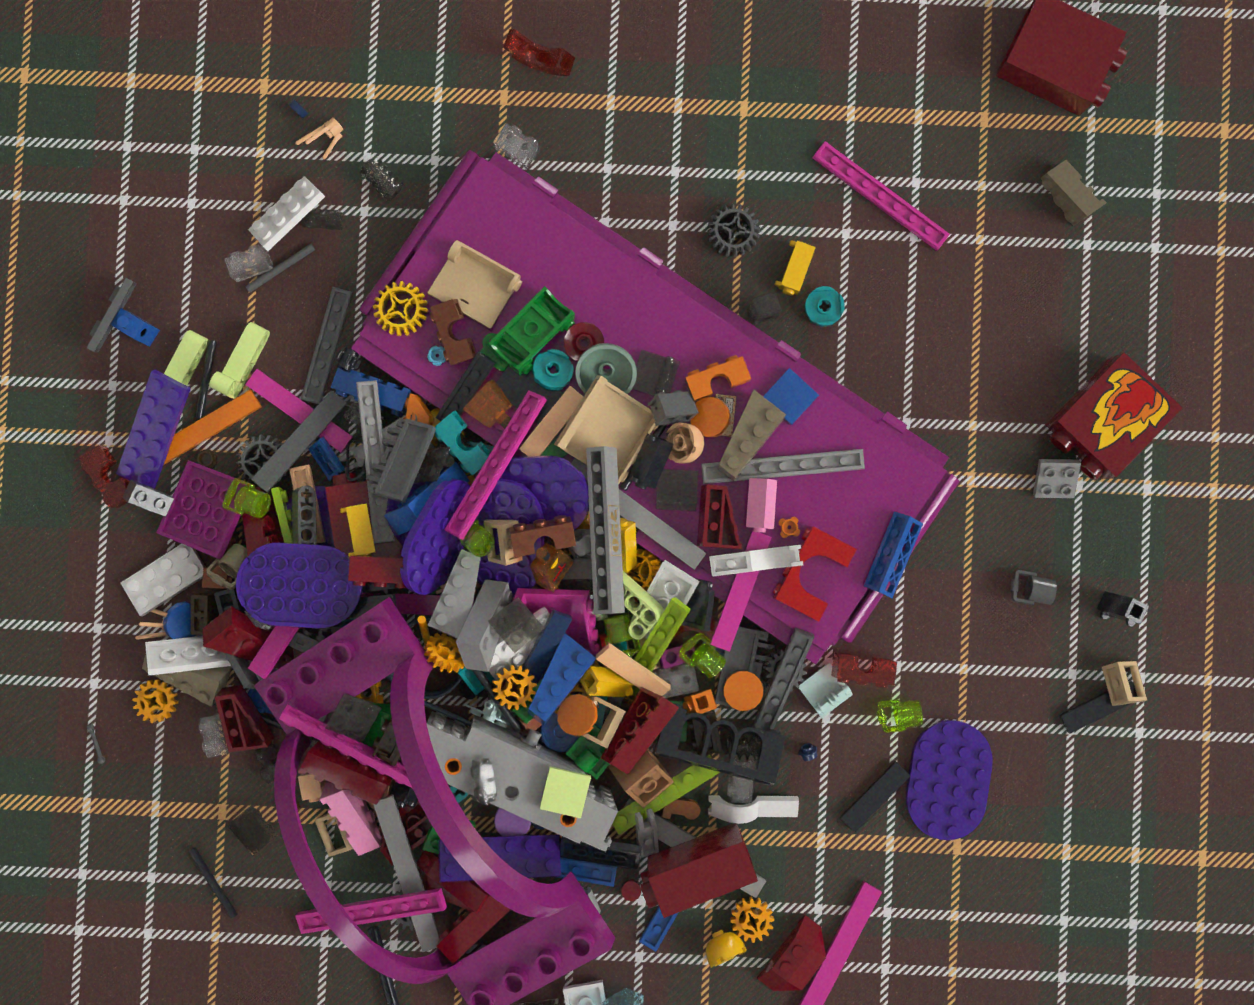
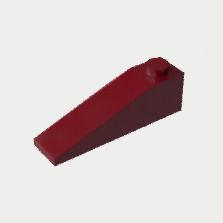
[416,850,489,913]

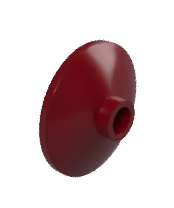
[564,322,604,362]

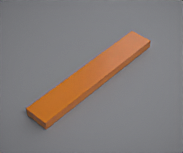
[164,390,262,465]

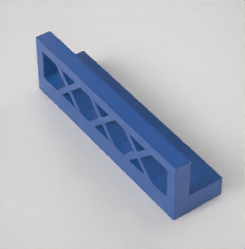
[864,511,923,598]

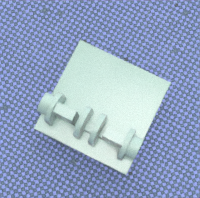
[799,663,853,718]
[464,700,516,728]

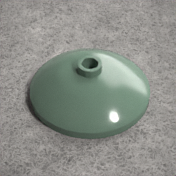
[576,343,637,394]

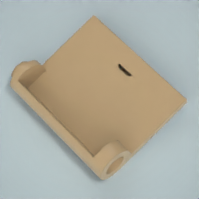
[428,240,522,329]

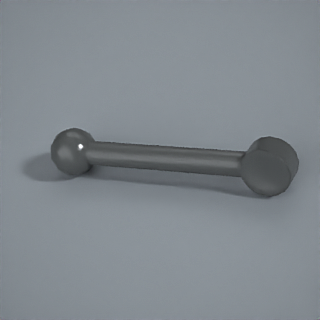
[87,724,106,764]

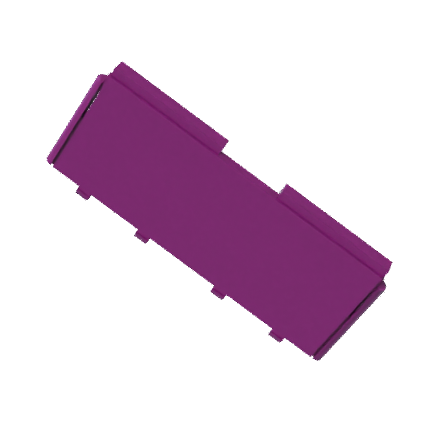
[351,150,960,664]

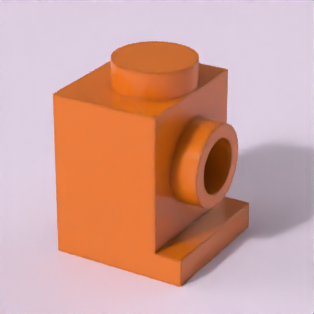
[683,689,717,714]

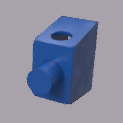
[111,308,160,347]

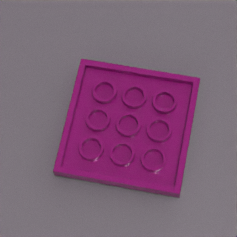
[156,460,254,559]

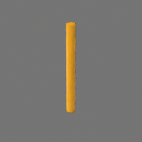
[417,616,430,645]

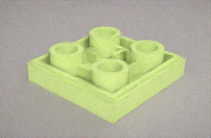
[539,766,591,818]

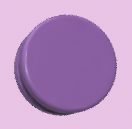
[494,808,531,837]

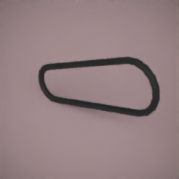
[346,435,366,481]

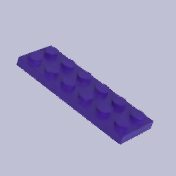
[116,370,191,489]
[438,835,561,882]

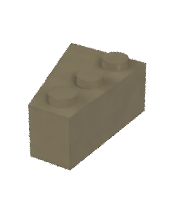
[1041,160,1107,226]

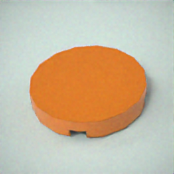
[690,397,730,438]
[723,671,763,711]
[557,694,598,736]

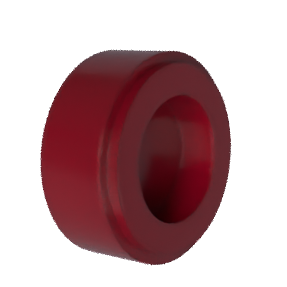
[621,879,641,901]

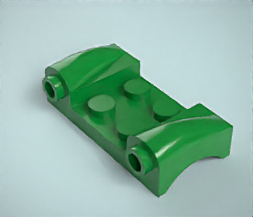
[488,286,575,375]

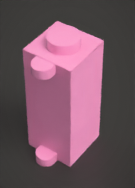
[746,478,777,533]

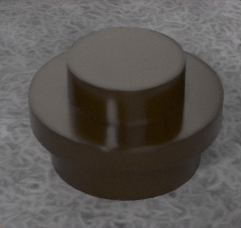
[197,449,217,469]

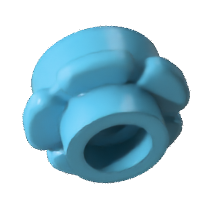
[427,346,446,366]

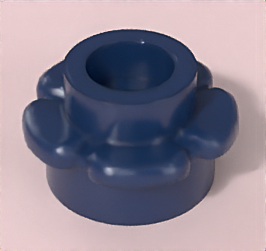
[798,743,818,761]

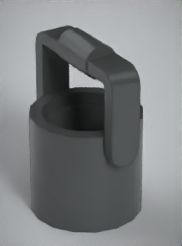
[1010,570,1057,605]

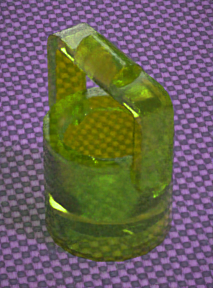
[222,478,271,518]
[460,519,495,557]
[603,613,641,657]
[679,633,726,678]
[877,700,923,733]

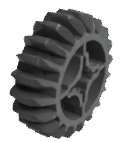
[707,203,760,257]
[236,434,287,487]

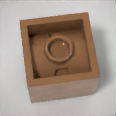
[608,749,674,808]

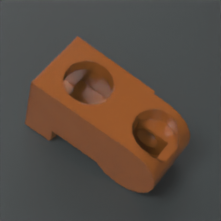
[662,797,700,820]

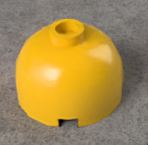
[706,930,747,968]

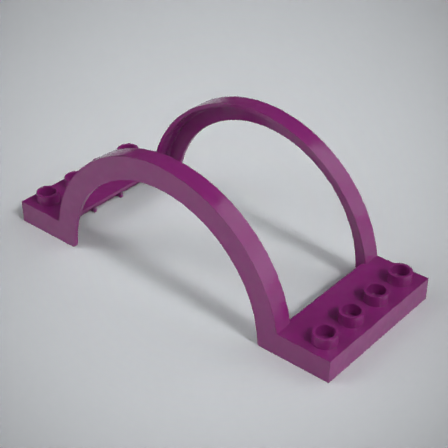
[254,597,615,1005]

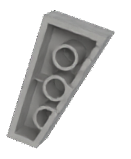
[428,549,481,639]
[456,580,513,672]

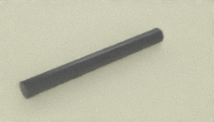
[245,244,315,293]

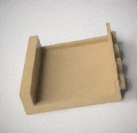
[554,375,658,485]

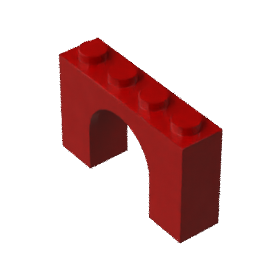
[772,526,857,622]

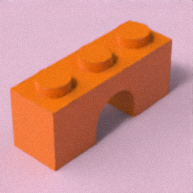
[685,355,751,402]

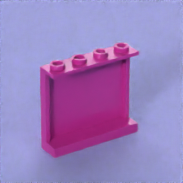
[513,588,600,664]

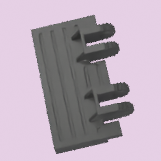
[87,278,137,352]
[366,418,436,503]
[715,627,775,711]

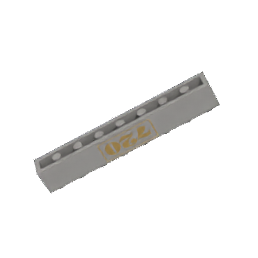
[586,446,625,614]

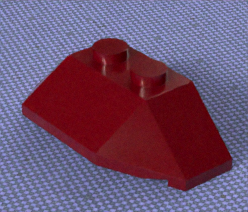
[380,801,431,866]
[757,914,826,991]

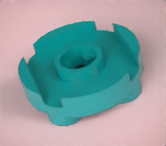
[804,286,845,327]
[532,349,574,390]

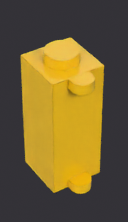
[774,240,816,296]
[340,503,375,557]
[620,518,637,573]
[580,666,634,697]

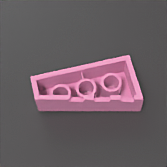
[320,780,383,856]

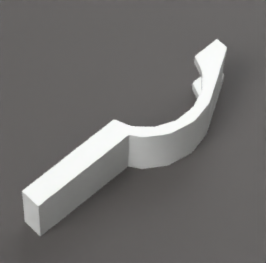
[709,545,803,576]
[708,795,799,824]

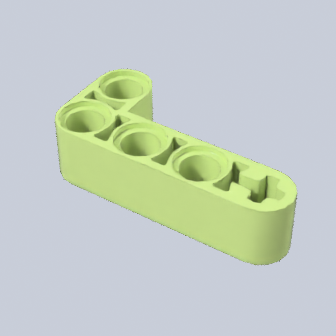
[209,322,270,399]
[164,330,209,386]
[623,571,664,639]

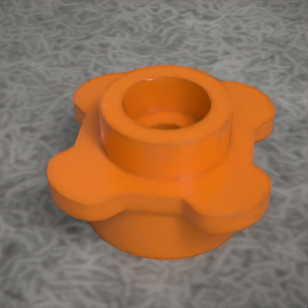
[778,517,800,538]

